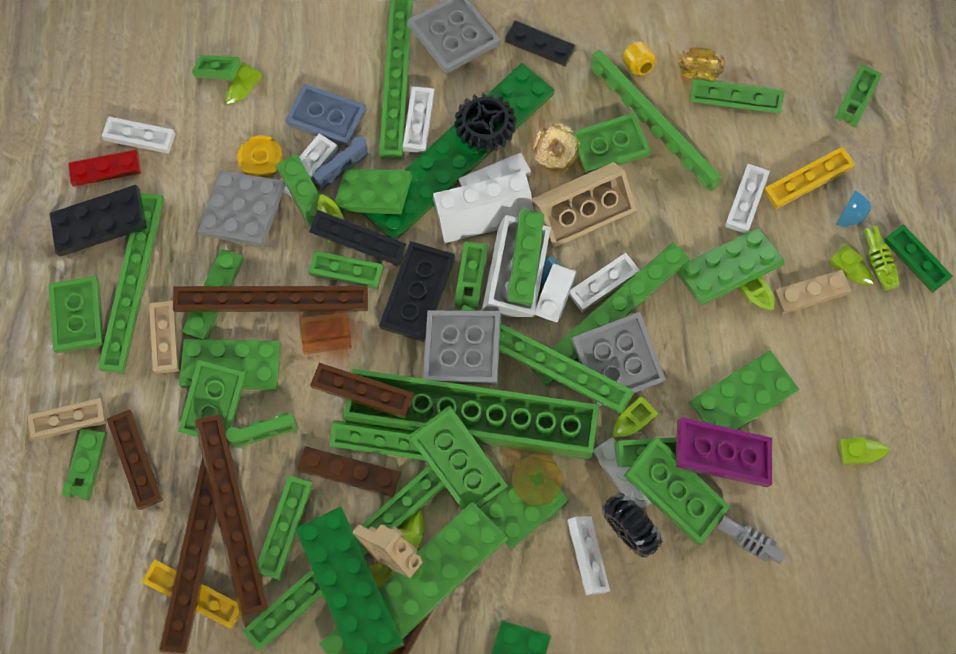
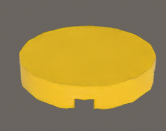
[237,135,284,178]

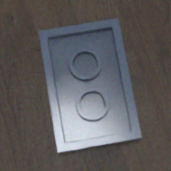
[285,83,367,147]

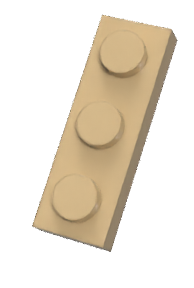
[774,270,852,314]
[149,301,179,374]
[27,398,107,441]

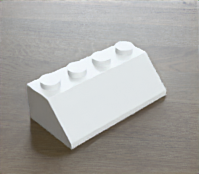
[433,171,534,244]
[482,215,551,318]

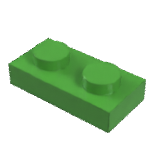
[192,55,242,80]

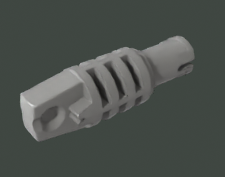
[717,515,786,564]

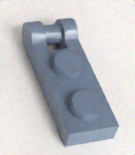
[312,136,368,191]

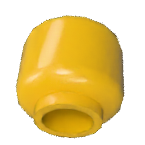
[622,42,656,76]

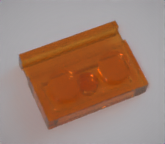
[299,312,352,355]

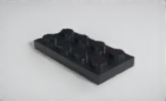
[49,184,147,257]
[379,241,455,342]

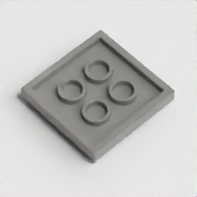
[407,0,501,74]
[198,171,285,247]
[423,310,501,385]
[571,312,666,407]

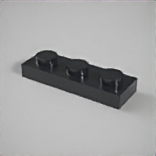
[505,20,575,67]

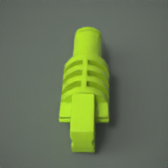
[863,226,900,291]

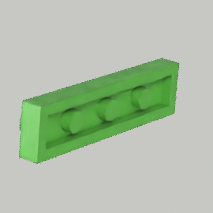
[689,77,785,113]
[507,209,544,306]
[182,248,244,340]
[330,420,426,461]
[257,475,314,581]

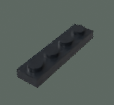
[309,210,406,266]

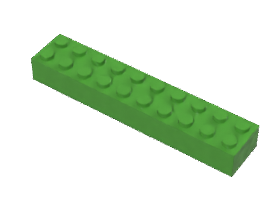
[343,369,599,460]

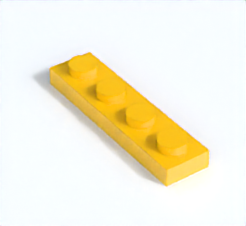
[763,146,856,210]
[141,559,240,630]

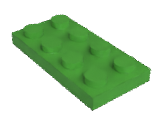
[676,228,784,306]
[179,339,281,390]
[689,350,799,430]
[409,406,508,510]
[623,437,730,545]

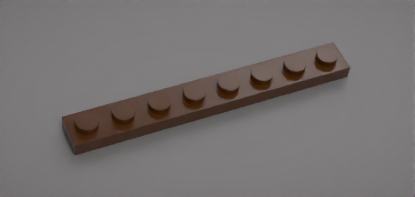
[173,286,368,312]
[195,414,268,617]
[159,456,217,654]

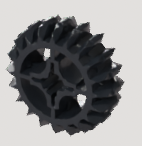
[454,92,517,154]
[602,493,663,558]

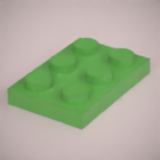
[570,113,651,175]
[334,168,412,214]
[49,276,104,353]
[178,360,247,442]
[480,463,569,550]

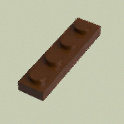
[310,362,414,419]
[107,409,163,510]
[297,446,401,497]

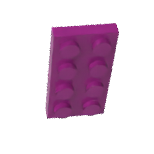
[676,417,772,488]

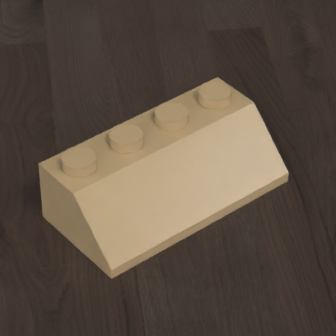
[532,162,637,248]

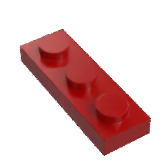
[68,149,141,187]

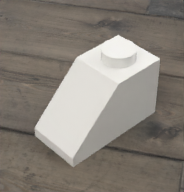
[535,264,576,322]

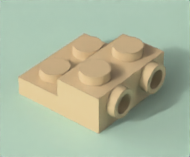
[352,524,423,578]

